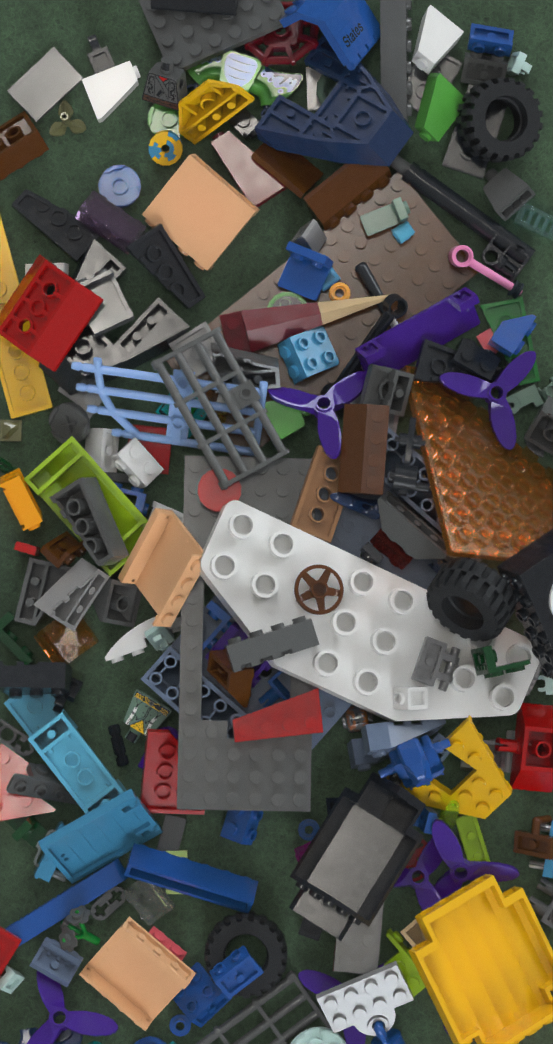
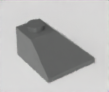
[93,578,142,628]

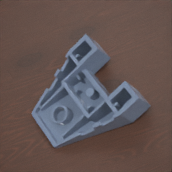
[347,719,446,772]

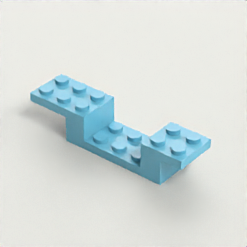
[4,694,127,814]

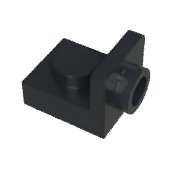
[228,108,260,140]

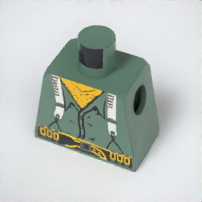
[123,689,172,744]

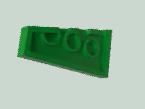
[480,297,540,386]

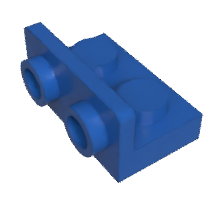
[210,945,264,999]

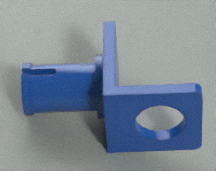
[258,670,290,708]

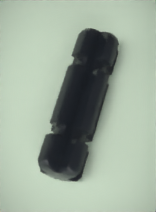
[108,724,129,767]

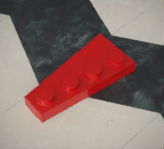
[232,688,323,742]

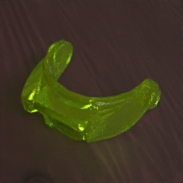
[439,787,459,828]

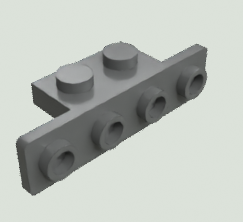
[6,763,78,805]

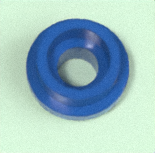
[298,819,319,841]
[169,1014,191,1036]

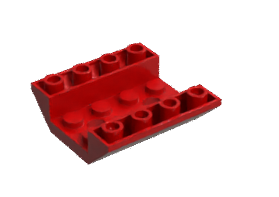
[0,254,104,372]

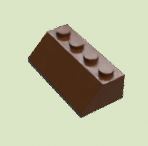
[0,111,49,180]
[303,164,392,231]
[338,404,390,496]

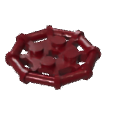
[244,1,319,67]

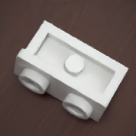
[111,437,164,488]

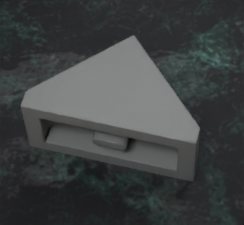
[291,219,327,252]

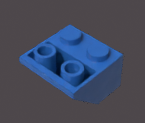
[488,314,537,358]

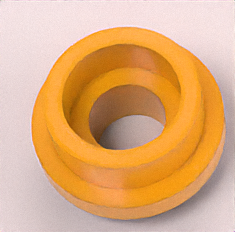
[329,282,350,301]

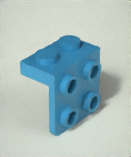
[277,326,339,384]

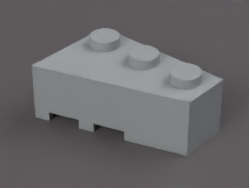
[33,558,110,631]

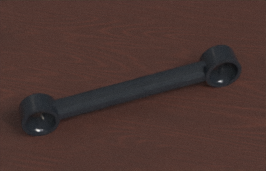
[321,294,408,395]

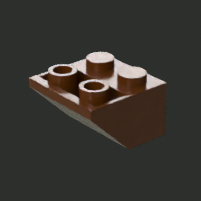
[207,649,254,708]

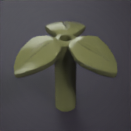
[49,100,86,136]

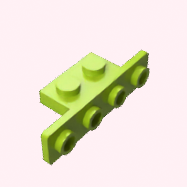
[383,928,425,997]

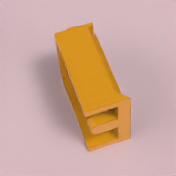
[0,468,43,531]

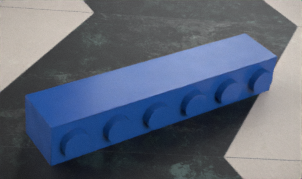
[124,843,258,913]

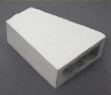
[412,5,464,75]
[82,61,141,123]

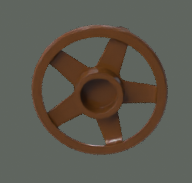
[294,564,344,615]

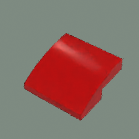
[128,424,172,475]

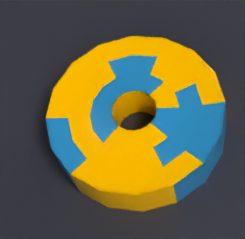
[149,130,183,166]

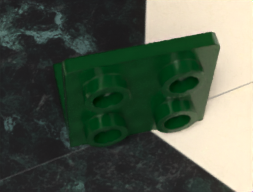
[471,645,531,679]

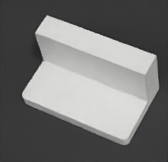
[85,428,119,473]

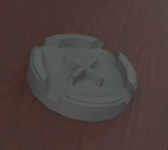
[48,402,90,443]

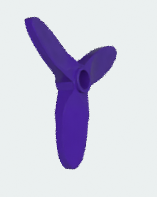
[439,351,536,450]
[268,371,367,459]
[432,819,519,899]
[393,838,443,911]
[298,962,385,1044]
[27,971,119,1044]

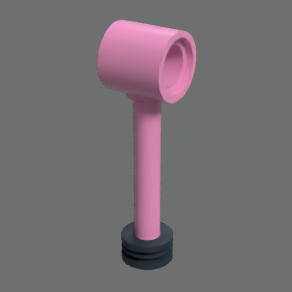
[448,245,524,299]

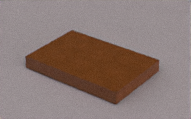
[251,143,324,198]

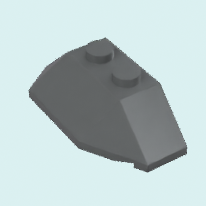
[378,491,455,559]

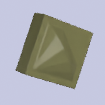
[0,420,23,442]

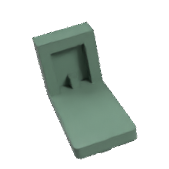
[360,197,411,236]

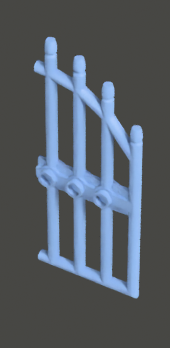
[71,357,268,457]

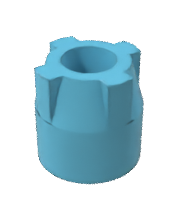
[391,221,415,244]

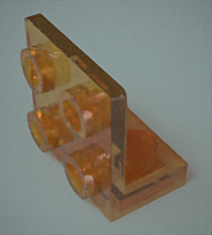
[33,618,99,664]

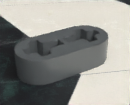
[91,885,127,921]

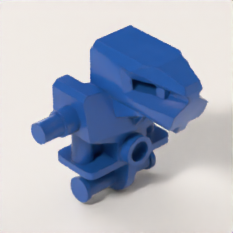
[378,735,452,790]

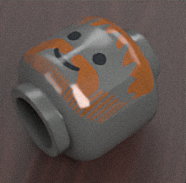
[341,705,373,733]

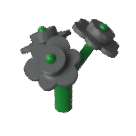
[59,905,100,952]

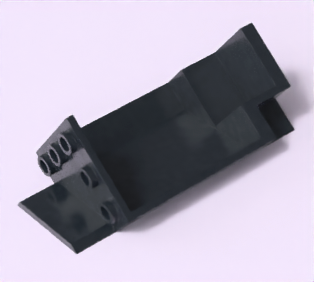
[289,772,426,941]

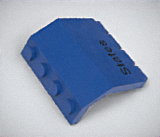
[279,0,380,71]

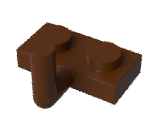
[513,815,553,860]

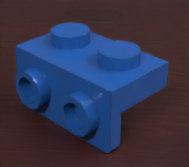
[467,23,514,57]
[220,810,263,845]

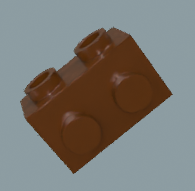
[40,531,87,569]

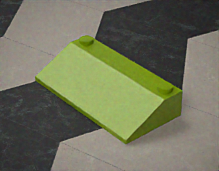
[24,436,148,577]

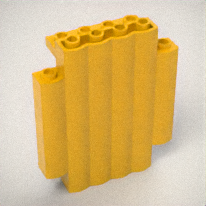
[408,874,553,1044]

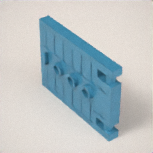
[38,789,163,884]

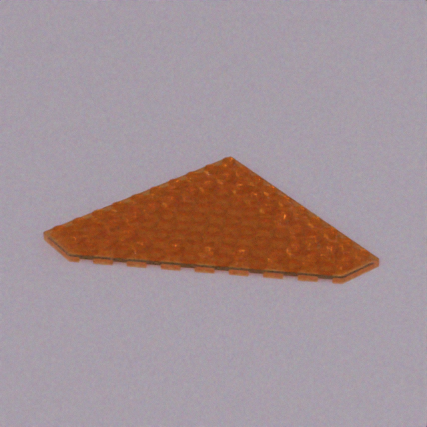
[402,365,553,561]

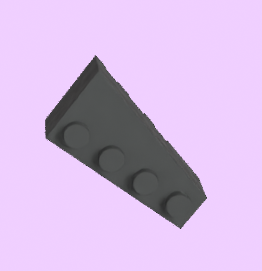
[49,477,129,566]

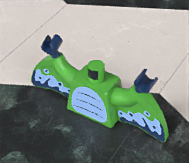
[187,50,303,118]

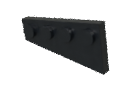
[12,189,105,263]
[124,224,206,309]
[413,339,503,390]

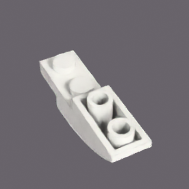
[105,617,181,664]

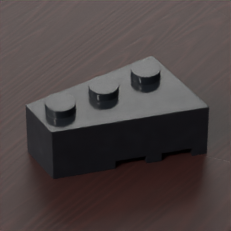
[0,661,72,699]

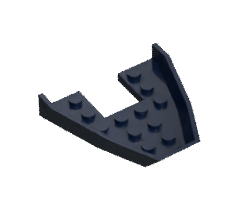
[255,35,414,167]

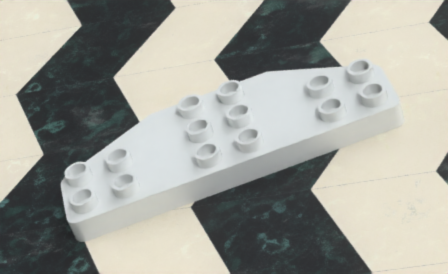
[200,500,539,722]

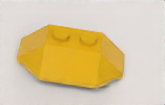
[178,79,255,145]

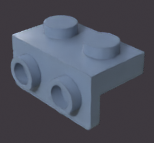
[29,937,83,987]

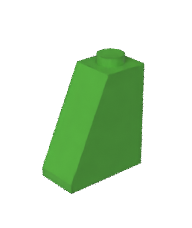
[414,73,464,142]

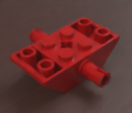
[495,703,553,792]

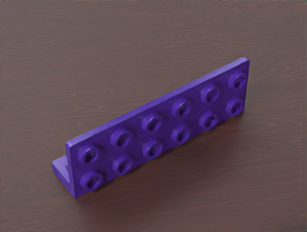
[355,287,480,372]

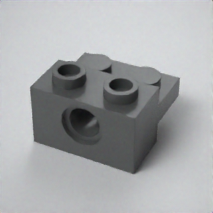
[359,364,415,417]

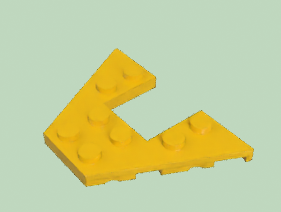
[399,715,512,819]

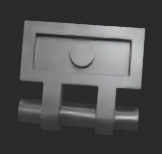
[411,636,460,692]

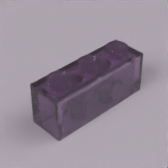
[75,190,147,255]

